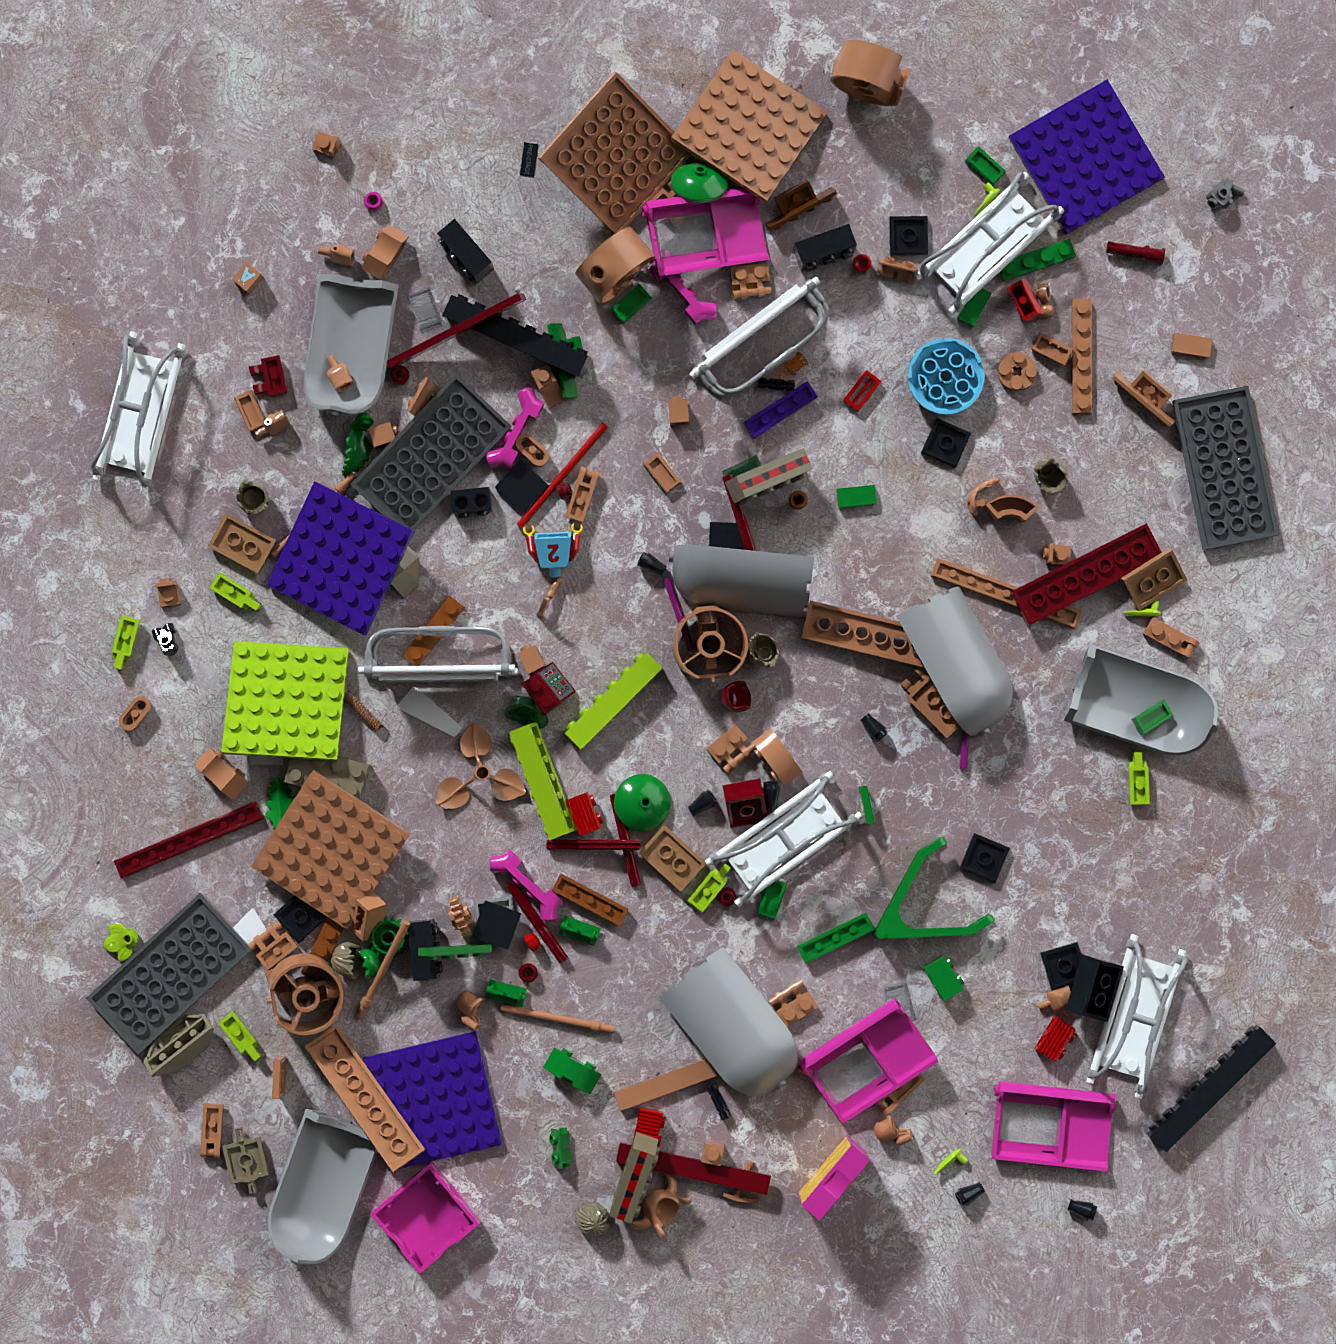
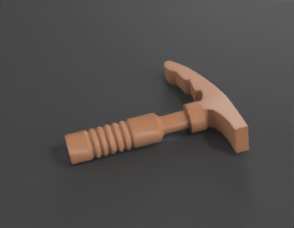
[536,577,563,618]
[722,1160,759,1203]

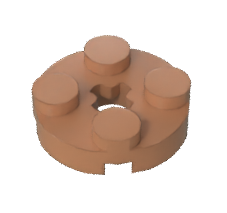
[998,352,1037,391]

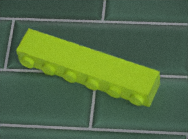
[565,652,663,750]
[509,722,577,840]

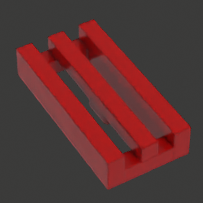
[843,370,881,412]

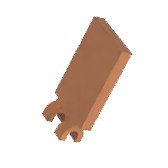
[901,666,960,738]

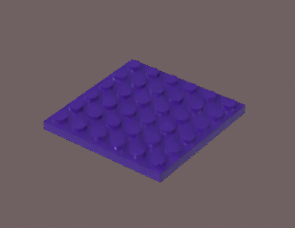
[1008,79,1165,235]
[267,481,415,636]
[363,1031,502,1171]

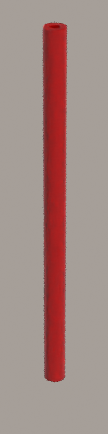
[517,422,608,529]

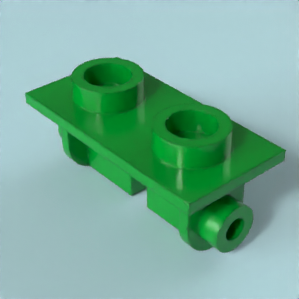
[558,916,601,946]
[485,979,527,1007]
[549,1127,572,1169]

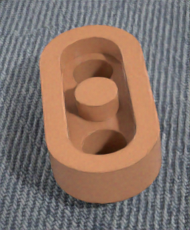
[516,434,549,467]
[119,696,152,731]

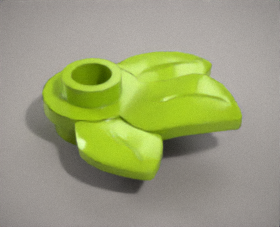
[103,923,139,962]

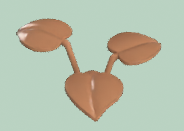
[436,722,526,809]

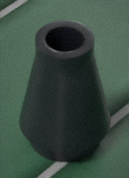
[637,552,667,576]
[860,713,888,742]
[762,781,781,810]
[688,790,717,816]
[955,1182,985,1207]
[1068,1199,1097,1221]

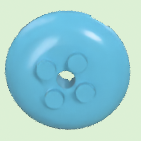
[908,338,985,415]

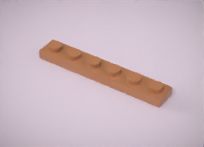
[1071,299,1092,414]

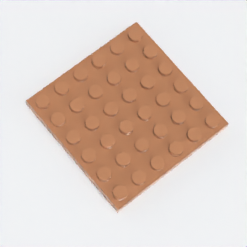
[671,50,828,203]
[538,71,691,234]
[251,770,411,930]

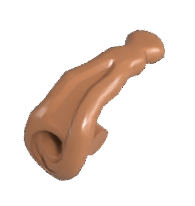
[967,478,1000,515]

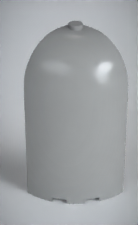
[304,273,399,416]
[669,545,814,618]
[896,586,1013,737]
[1064,643,1220,755]
[660,947,797,1096]
[268,1109,377,1266]

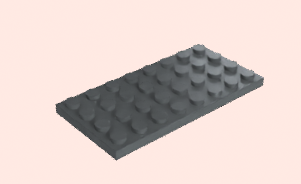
[351,373,512,531]
[1172,386,1279,550]
[86,893,252,1055]

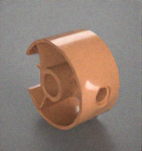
[830,40,911,107]
[575,227,656,304]
[672,605,748,682]
[266,954,345,1035]

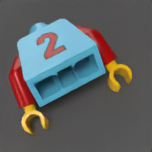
[523,523,583,577]

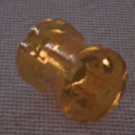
[783,351,809,376]

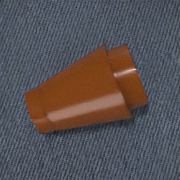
[789,490,808,510]

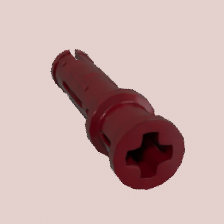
[1106,241,1166,265]

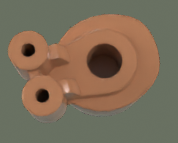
[456,991,484,1031]
[874,1115,913,1145]

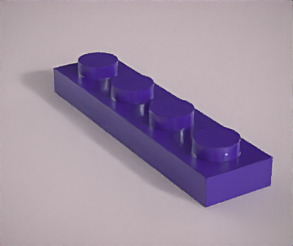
[744,381,818,439]

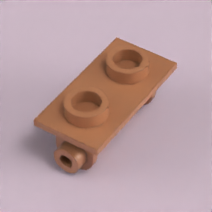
[877,257,917,282]

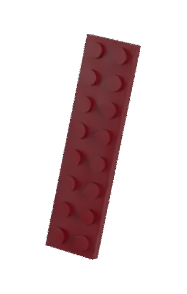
[1011,523,1162,626]

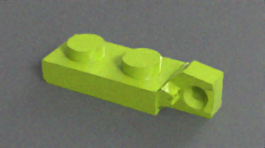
[210,572,262,611]
[112,615,141,670]
[1128,752,1150,806]
[687,863,731,913]
[218,1011,262,1061]

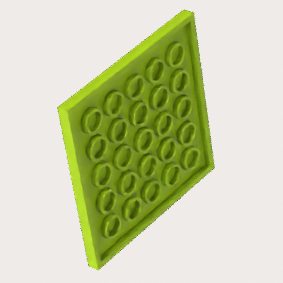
[221,641,349,761]

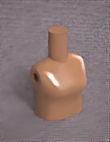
[318,244,355,267]
[326,355,354,392]
[255,410,291,438]
[1037,985,1071,1012]

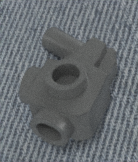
[1206,178,1245,209]

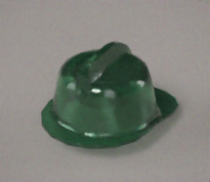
[504,695,549,729]

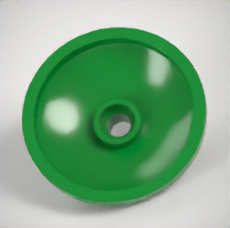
[671,162,728,203]
[614,774,671,832]

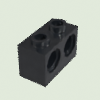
[451,487,492,518]

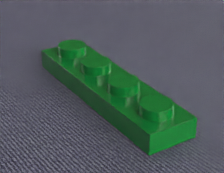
[1000,239,1076,282]
[797,912,875,963]
[418,944,492,960]

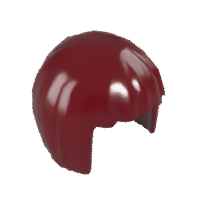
[721,681,751,712]

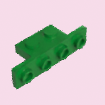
[547,323,588,398]

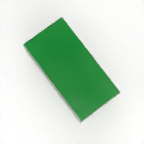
[965,146,1006,186]
[611,284,652,324]
[957,288,992,327]
[836,485,877,508]
[1132,699,1174,735]
[858,785,875,825]
[756,880,787,920]

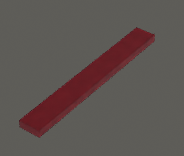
[387,293,527,368]
[114,801,264,879]
[616,1142,771,1195]

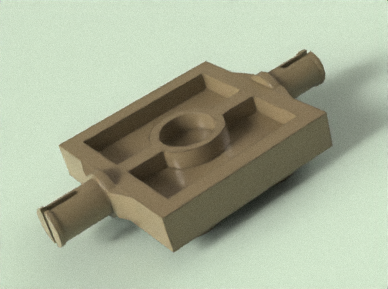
[222,1127,270,1194]

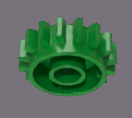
[368,916,409,958]

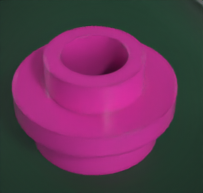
[364,192,383,211]

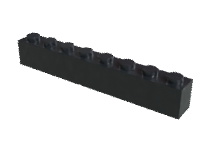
[442,294,592,379]
[1147,1025,1277,1152]

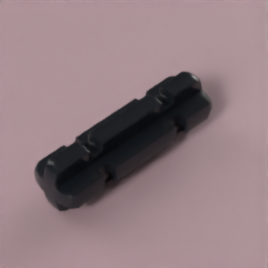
[758,377,795,391]
[707,1083,731,1121]

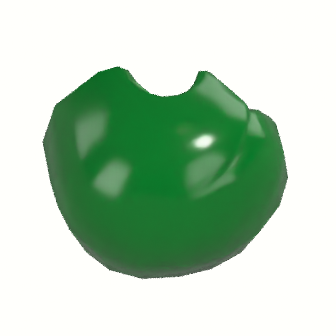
[360,949,382,981]

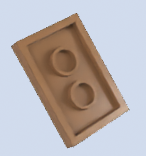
[208,513,277,574]
[1121,548,1187,611]
[639,825,707,892]

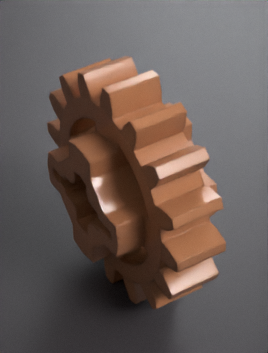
[447,895,473,937]

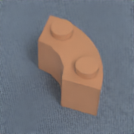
[361,225,409,280]
[983,495,1039,523]
[752,728,803,786]
[194,747,249,800]

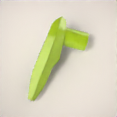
[974,182,1000,217]
[1124,601,1161,617]
[934,1148,968,1175]

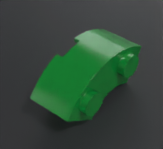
[543,1047,602,1094]

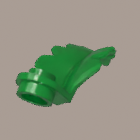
[342,413,374,476]
[265,777,295,830]

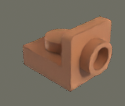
[312,131,342,158]
[1043,544,1071,565]
[155,578,181,608]

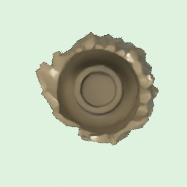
[1033,457,1068,495]
[236,480,270,515]
[747,633,780,668]
[331,942,363,981]
[575,1201,612,1237]

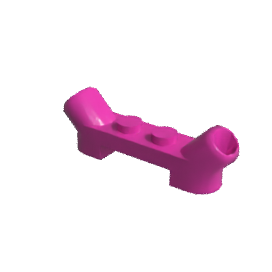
[647,250,717,325]
[486,388,545,470]
[490,849,564,921]

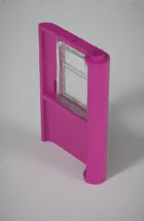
[642,188,770,276]
[798,998,938,1124]
[991,1081,1116,1172]

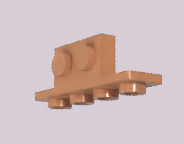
[1112,370,1175,427]

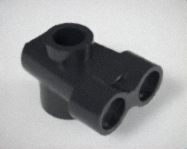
[152,623,178,656]

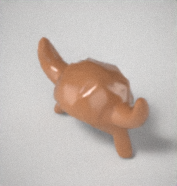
[627,1172,691,1238]

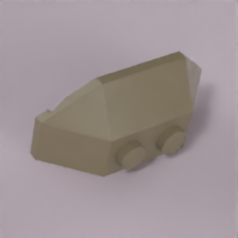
[391,546,419,598]
[143,1014,214,1077]

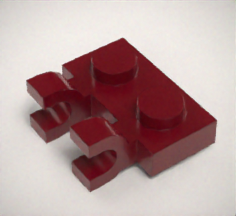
[249,355,288,397]

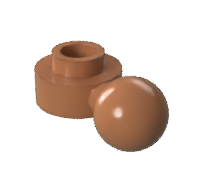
[1035,283,1054,319]

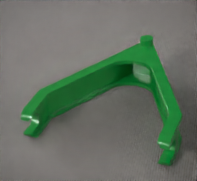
[872,836,995,939]

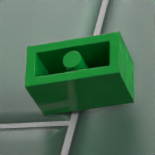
[922,955,964,1002]

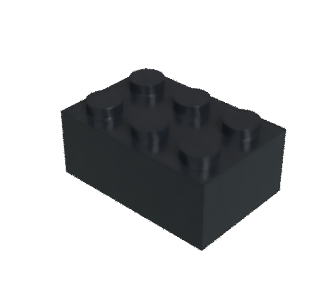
[437,218,494,284]
[793,224,857,273]
[408,919,443,981]
[1066,954,1124,1022]

